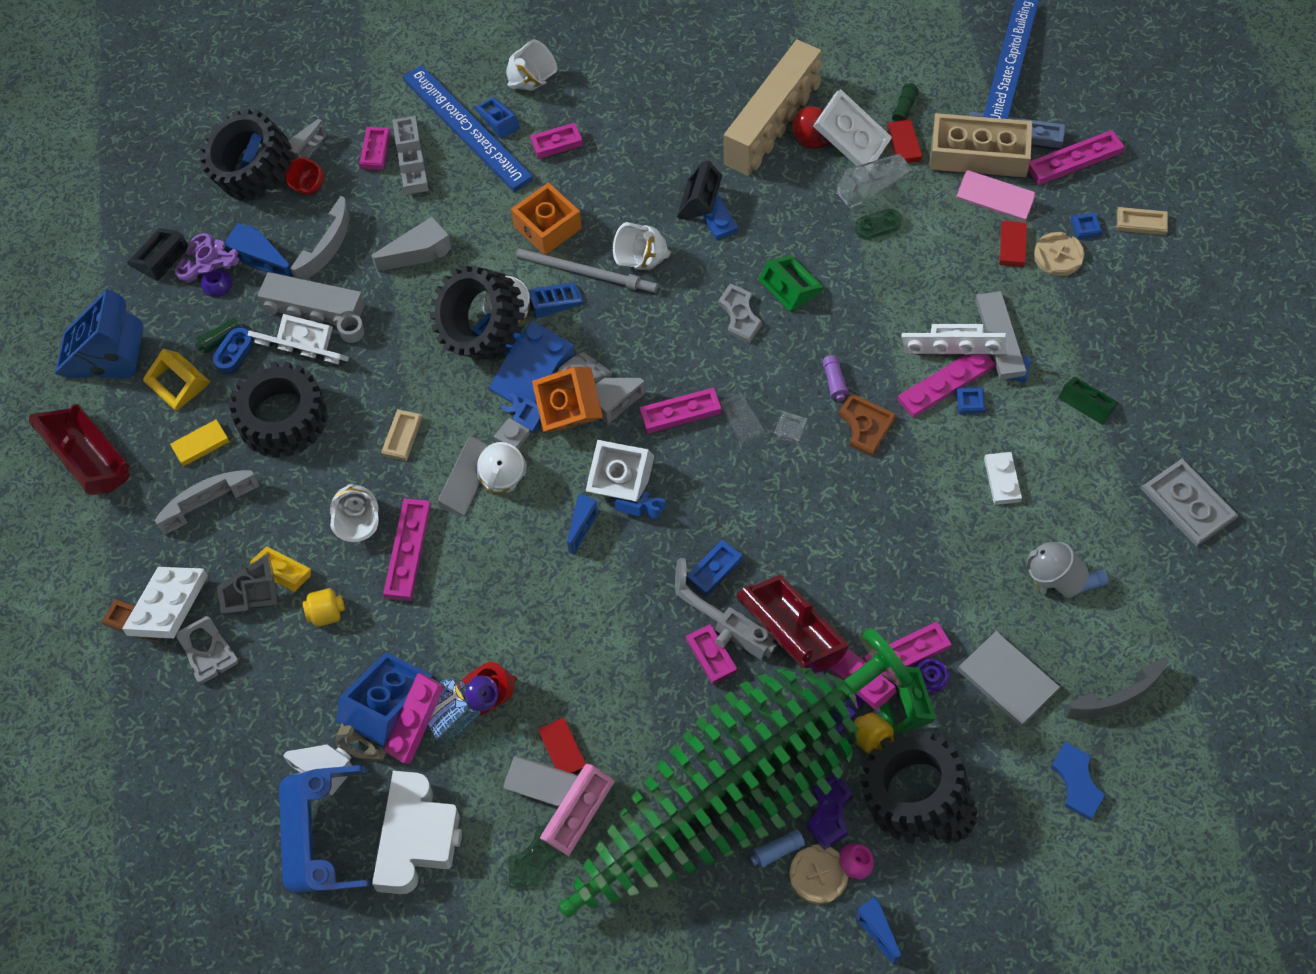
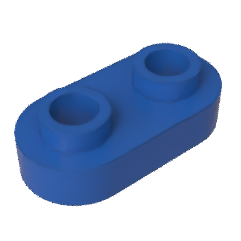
[213,328,254,374]

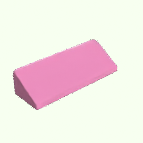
[956,170,1036,221]
[540,764,615,856]

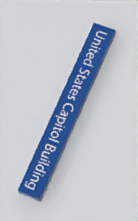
[983,0,1039,119]
[403,65,533,193]

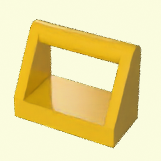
[143,349,211,411]

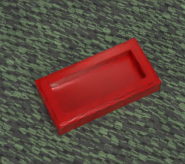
[887,119,922,164]
[999,220,1027,267]
[538,717,586,774]

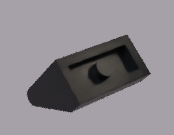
[677,160,722,220]
[127,228,188,282]

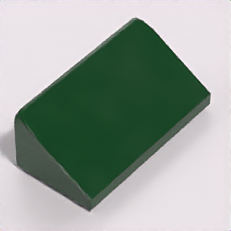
[1058,377,1119,425]

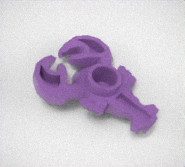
[175,233,239,283]

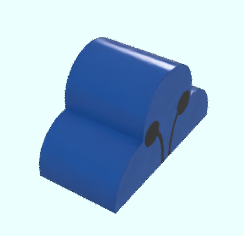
[55,289,144,378]

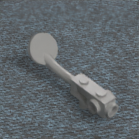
[675,558,778,660]

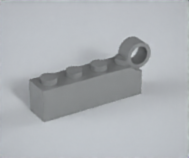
[257,272,365,343]

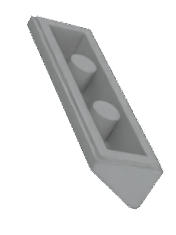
[438,436,488,517]
[504,755,578,806]

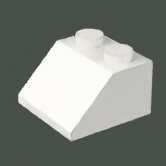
[586,440,654,502]

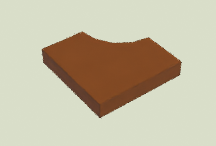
[838,393,897,457]

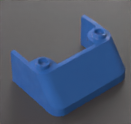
[279,765,373,893]

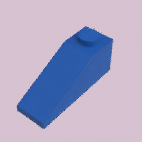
[224,223,294,278]

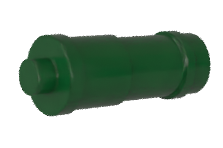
[892,83,919,122]
[195,318,241,353]

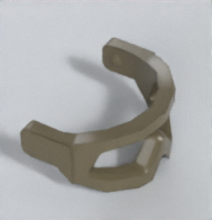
[335,722,386,761]

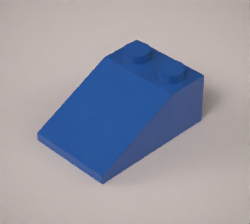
[489,321,575,404]
[336,652,433,747]

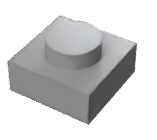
[494,418,531,449]

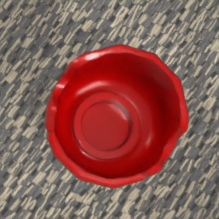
[285,157,325,196]

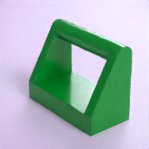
[758,255,824,312]
[879,666,936,734]

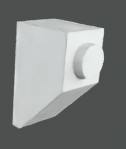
[283,745,352,796]

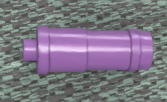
[823,355,849,402]

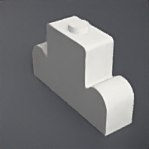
[372,771,462,894]

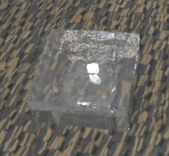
[774,411,808,445]

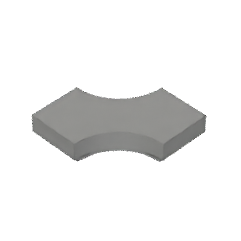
[718,283,762,344]

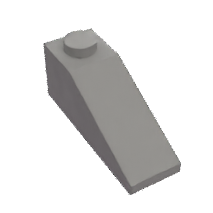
[371,217,452,271]

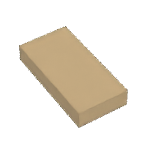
[1117,207,1168,235]
[381,409,423,461]

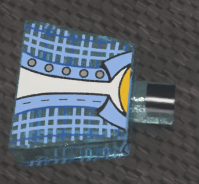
[428,676,484,744]

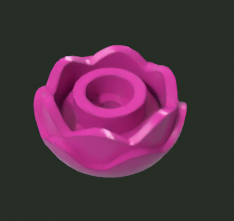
[839,843,874,880]

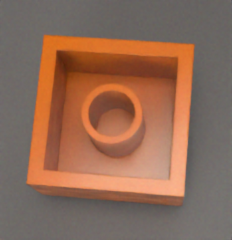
[511,182,582,255]
[532,367,603,432]

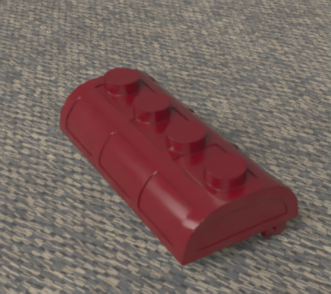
[29,404,130,495]
[737,574,849,674]

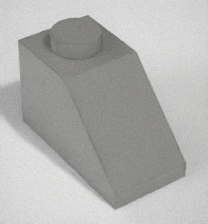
[595,378,645,424]

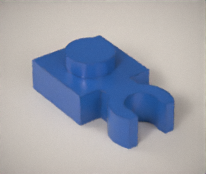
[501,393,542,433]
[615,491,665,518]

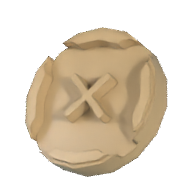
[1034,232,1085,276]
[789,844,848,905]

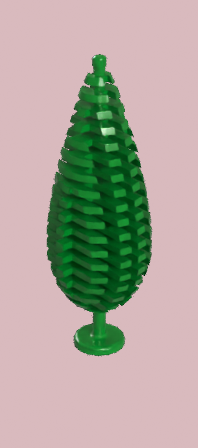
[559,628,913,918]

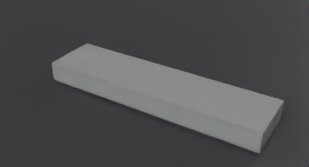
[976,291,1026,380]

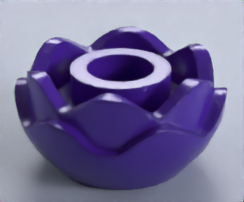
[201,269,232,297]
[916,659,950,693]
[465,676,499,711]

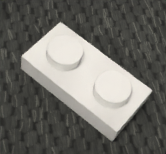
[984,452,1022,505]

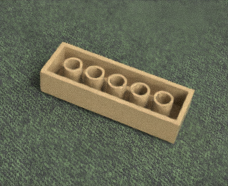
[724,39,823,176]

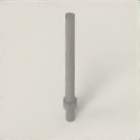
[516,248,658,293]

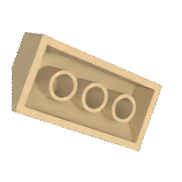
[929,113,1032,178]

